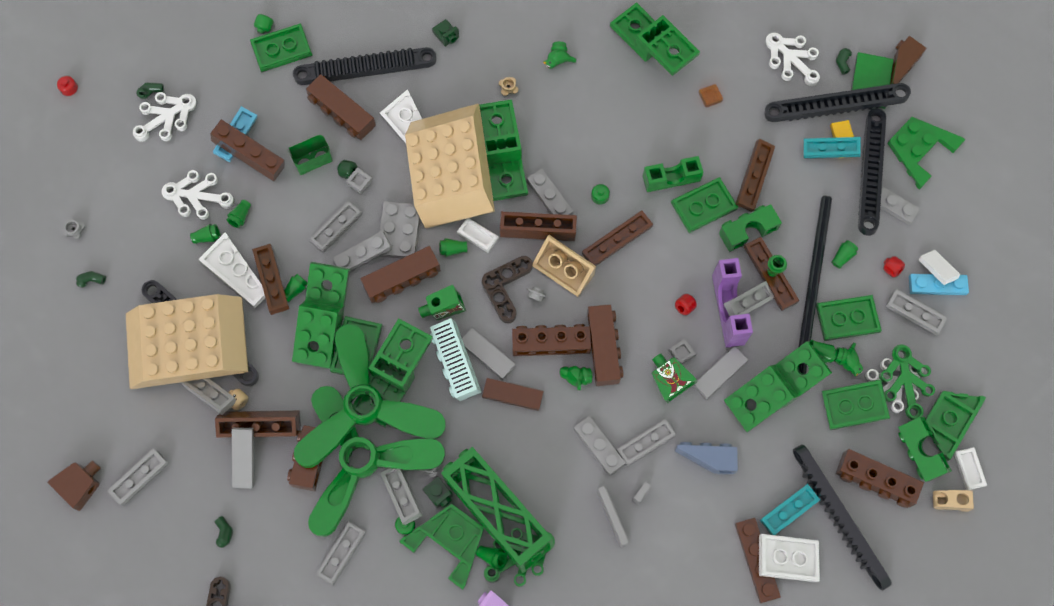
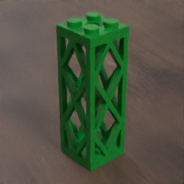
[441,447,554,573]

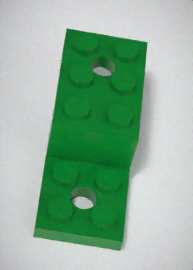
[610,2,700,76]
[479,99,528,201]
[292,262,350,369]
[353,318,433,428]
[724,341,832,432]

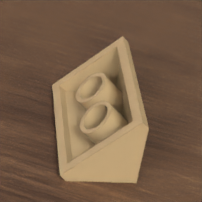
[532,235,596,297]

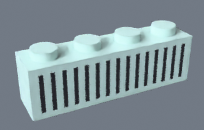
[430,318,482,401]

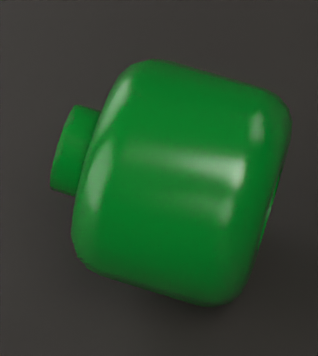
[254,14,274,34]
[591,184,610,205]
[395,517,416,536]

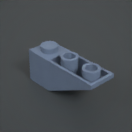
[675,442,738,474]

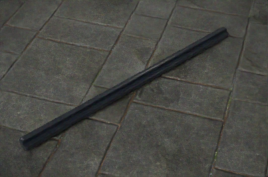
[798,196,832,374]

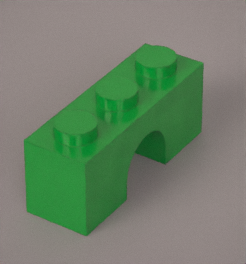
[642,156,704,192]
[719,204,782,252]
[898,417,952,482]

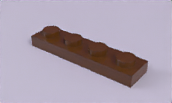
[735,139,775,212]
[582,210,653,266]
[744,237,800,311]
[252,244,290,315]
[735,518,781,603]

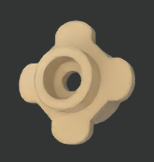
[499,77,519,96]

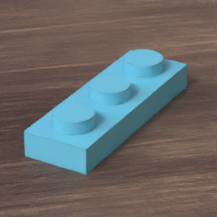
[213,106,258,162]
[909,274,969,295]

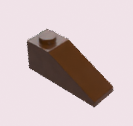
[890,36,927,84]

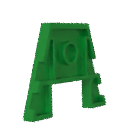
[887,117,966,190]
[399,504,484,590]

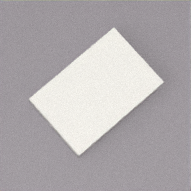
[759,534,820,582]

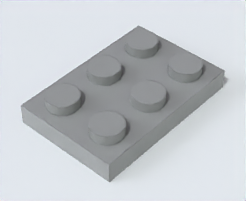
[379,201,420,259]

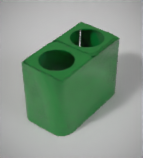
[287,135,333,175]

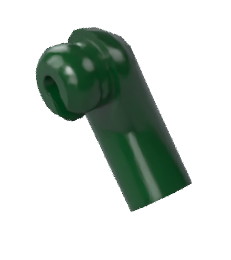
[76,271,106,288]

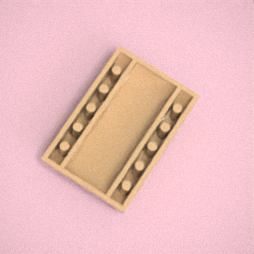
[405,104,495,229]
[126,294,248,389]

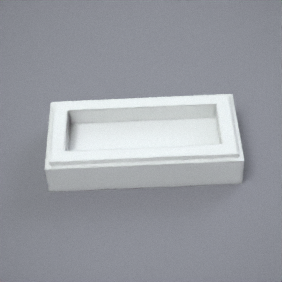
[457,218,499,253]
[919,250,960,285]
[954,447,987,490]

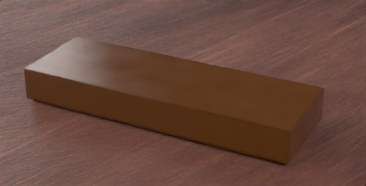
[482,378,544,411]

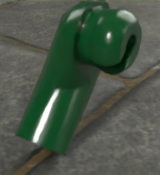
[836,48,852,75]
[136,82,164,99]
[215,516,233,548]

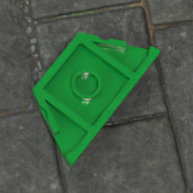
[925,391,986,461]

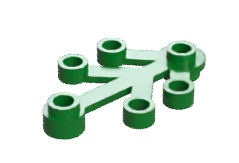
[879,344,935,420]
[484,528,555,587]

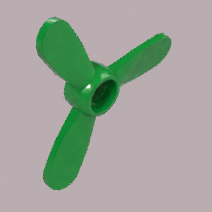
[294,324,446,468]
[308,386,445,537]

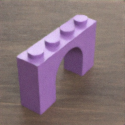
[712,258,753,348]

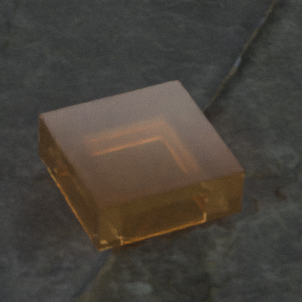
[698,84,723,107]

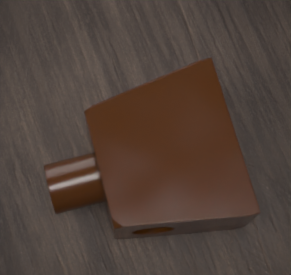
[47,460,101,511]

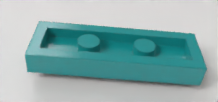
[804,137,861,158]
[760,484,820,535]

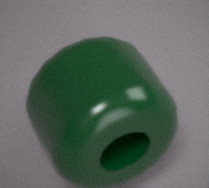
[337,160,358,179]

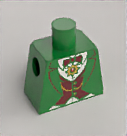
[418,285,466,320]
[652,353,698,403]

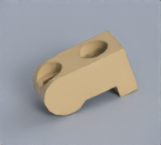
[933,490,974,512]

